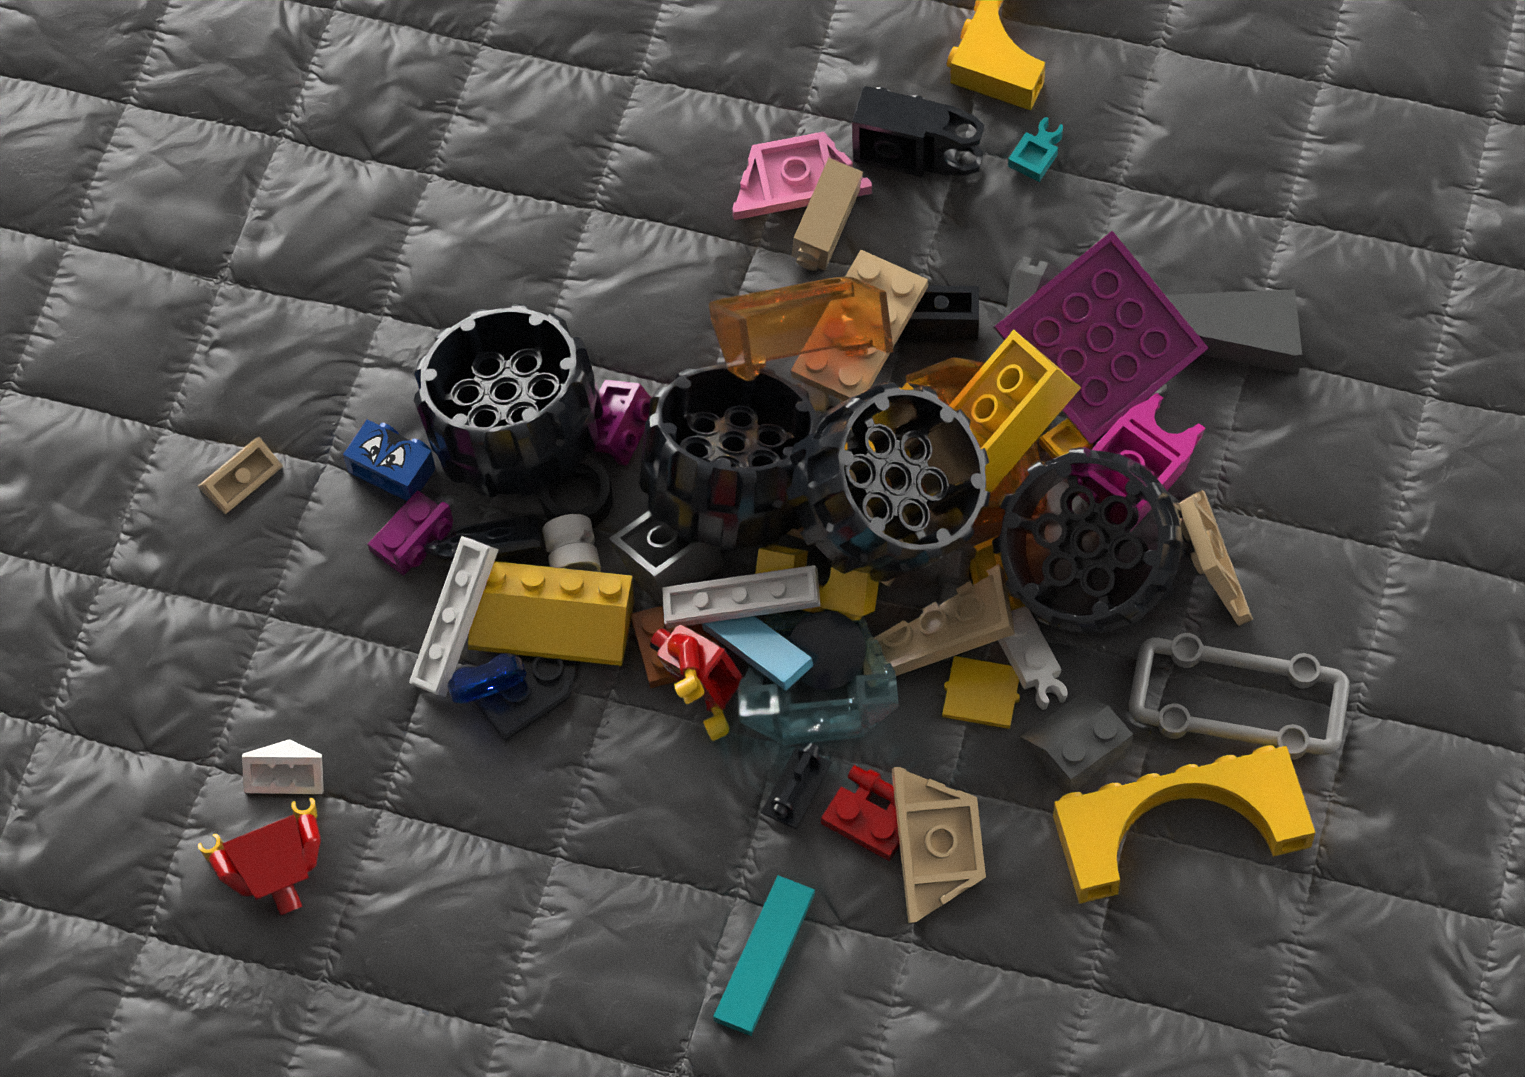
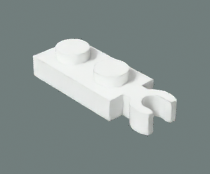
[998,606,1068,710]

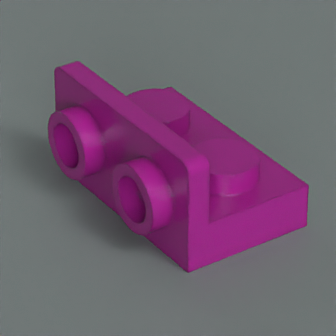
[594,380,651,465]
[368,490,454,576]

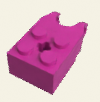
[1078,393,1206,532]

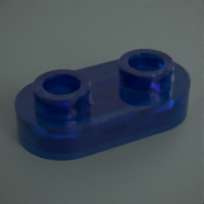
[447,654,527,703]

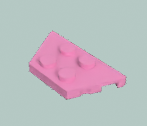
[732,132,872,220]

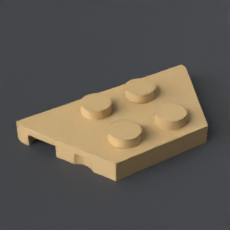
[1179,490,1253,626]
[892,767,986,923]

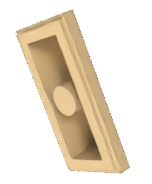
[198,437,283,514]

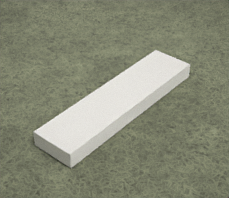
[409,536,498,697]
[662,565,820,628]

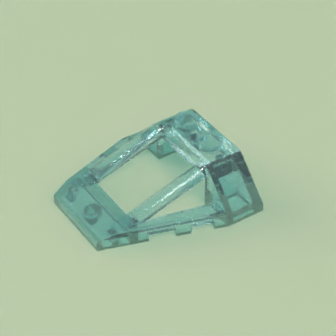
[738,609,899,745]

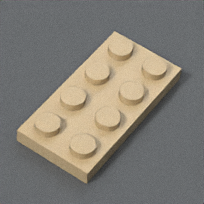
[791,250,928,401]

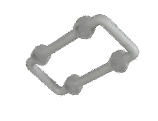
[1129,633,1350,760]

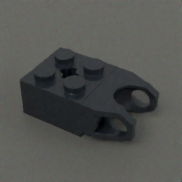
[852,86,984,177]

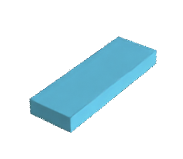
[702,616,813,691]

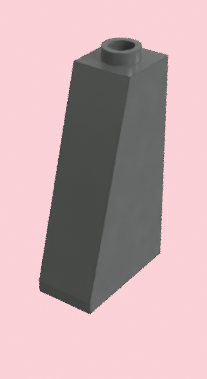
[1166,289,1302,374]

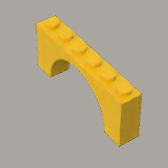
[947,0,1045,110]
[1053,745,1316,904]

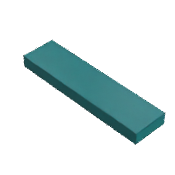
[713,875,815,1036]

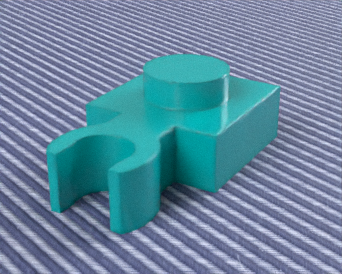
[1008,117,1063,182]

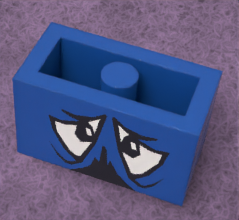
[343,419,436,501]

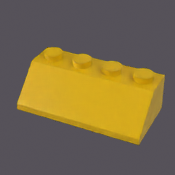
[949,330,1081,493]
[468,561,634,666]

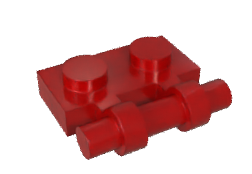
[821,765,900,861]

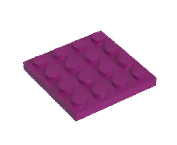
[993,231,1208,445]

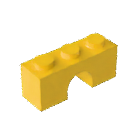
[755,545,879,620]

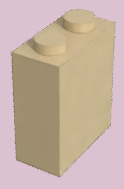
[791,157,863,271]

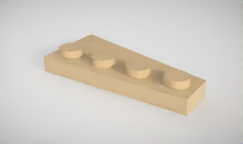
[863,564,1015,685]

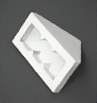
[242,739,324,794]

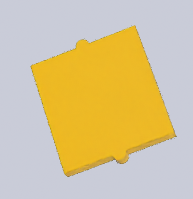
[942,656,1020,729]

